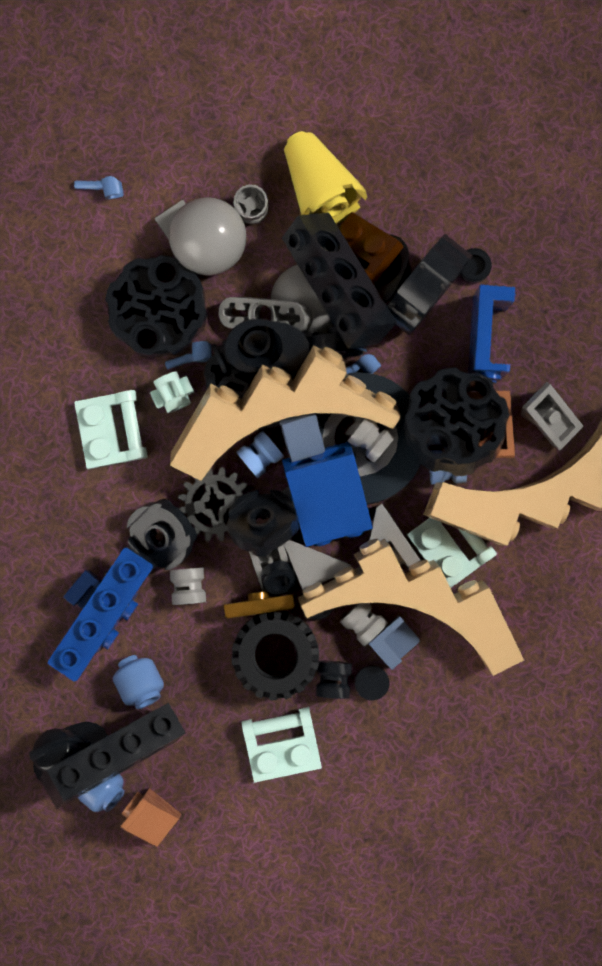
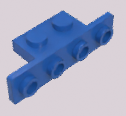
[48,548,153,681]

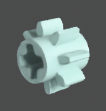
[150,371,194,413]

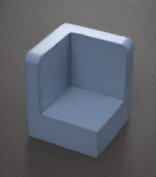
[279,413,325,462]
[368,615,420,670]

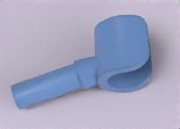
[74,176,124,199]
[165,341,212,370]
[346,354,381,374]

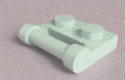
[74,390,148,469]
[406,518,497,588]
[241,707,322,783]

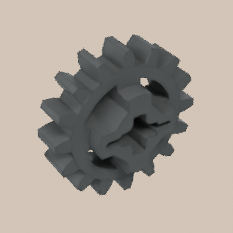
[178,467,247,541]

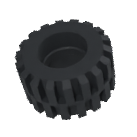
[231,611,319,700]

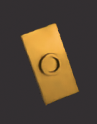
[224,591,295,618]

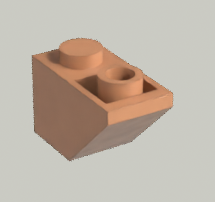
[121,788,181,846]

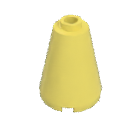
[284,131,367,224]

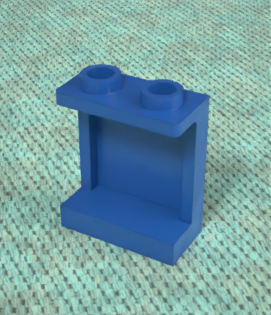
[468,285,516,384]
[282,442,373,547]

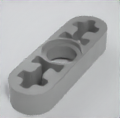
[219,297,313,332]

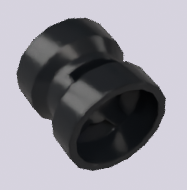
[316,660,352,699]

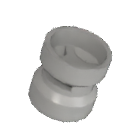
[233,184,268,225]
[347,418,396,463]
[170,567,207,605]
[340,603,388,647]

